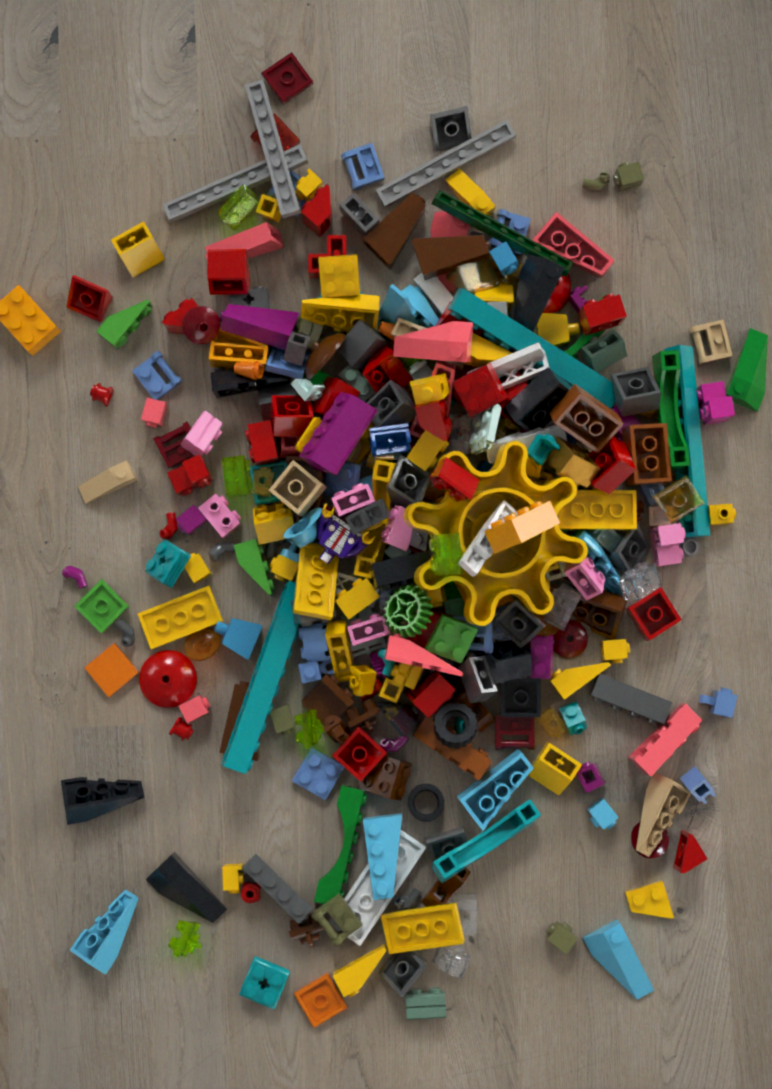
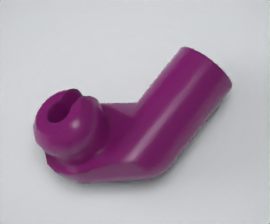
[62,566,88,589]
[380,735,409,752]

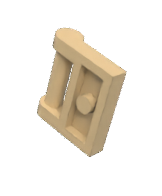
[689,319,733,365]

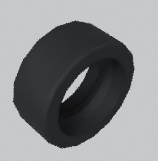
[408,783,445,822]

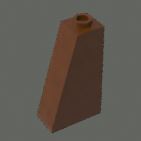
[363,192,426,270]
[412,235,492,280]
[219,681,260,761]

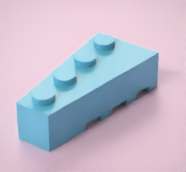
[457,749,533,831]
[363,813,402,900]

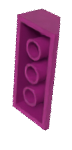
[299,392,378,475]

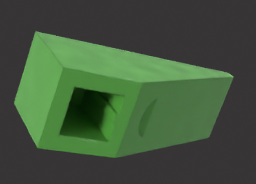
[96,299,153,349]
[233,539,275,596]

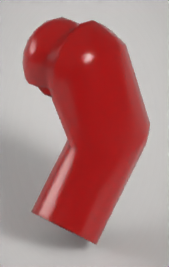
[159,512,178,540]
[360,678,383,702]

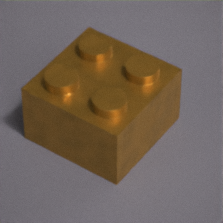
[547,436,601,488]

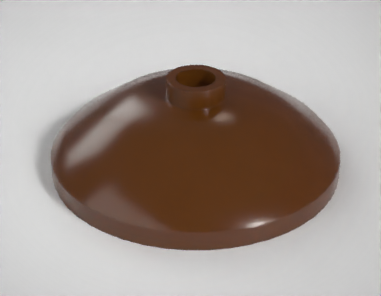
[305,333,346,380]

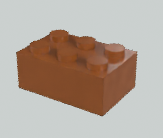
[549,384,624,453]
[622,423,672,486]

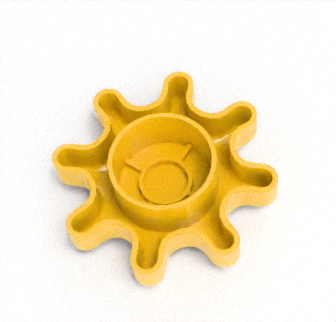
[403,441,588,626]

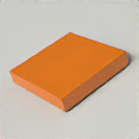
[85,643,140,697]
[294,972,348,1028]

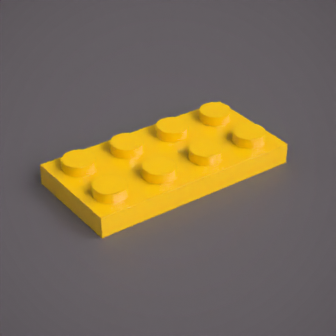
[558,490,637,530]
[293,543,339,620]
[137,586,223,650]
[381,903,465,954]

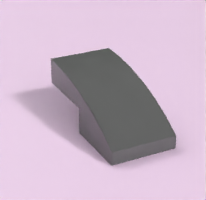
[345,498,391,535]

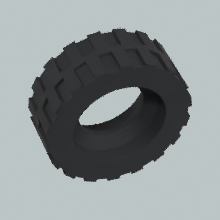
[434,702,477,749]

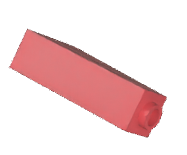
[205,222,284,261]

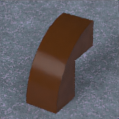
[451,679,495,733]
[421,868,471,907]

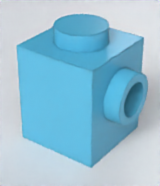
[587,797,619,830]

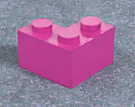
[697,381,735,425]

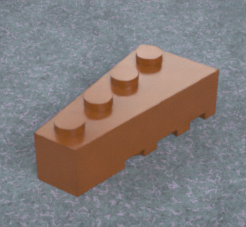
[413,715,492,781]

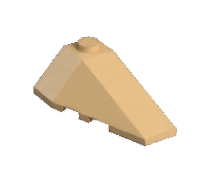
[636,773,691,857]

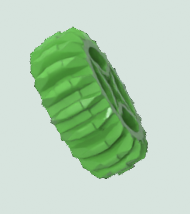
[382,585,434,638]

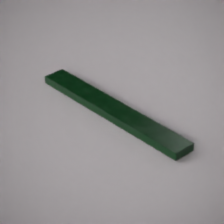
[431,190,573,277]

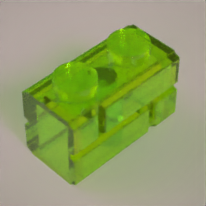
[218,184,259,231]
[221,455,253,498]
[429,533,462,576]

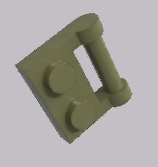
[311,893,363,946]

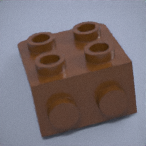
[302,674,355,725]
[359,756,412,801]

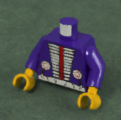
[316,503,376,564]

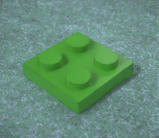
[74,579,130,633]
[425,614,478,663]

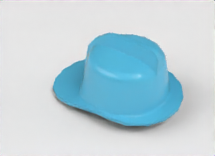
[283,507,322,548]

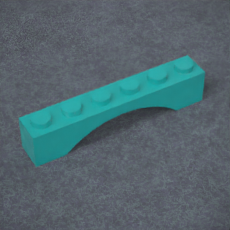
[431,799,541,883]

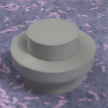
[679,538,699,557]

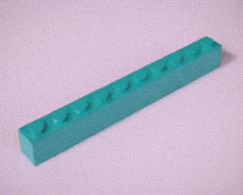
[447,288,615,409]
[664,345,711,538]
[220,581,299,774]

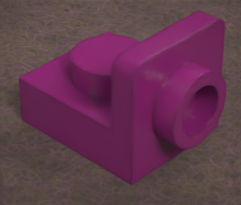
[568,285,588,314]

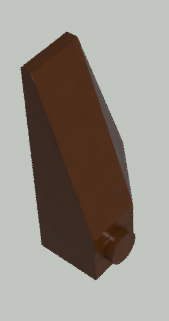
[549,584,628,640]

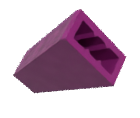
[220,304,299,350]

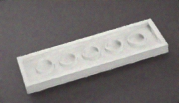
[329,830,426,946]

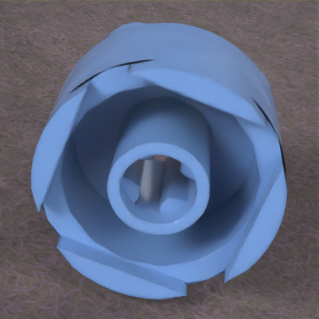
[299,622,331,662]

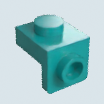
[527,434,560,465]
[559,701,587,736]

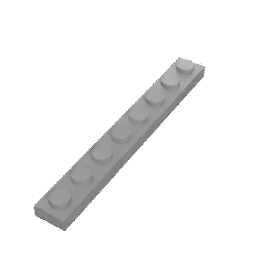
[245,79,301,219]
[376,120,516,208]
[163,144,308,223]

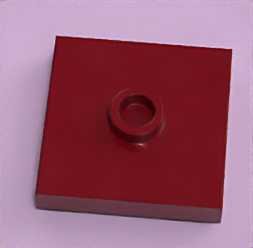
[261,52,314,105]

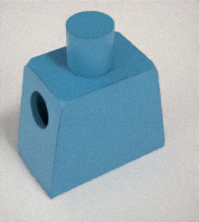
[214,618,263,660]

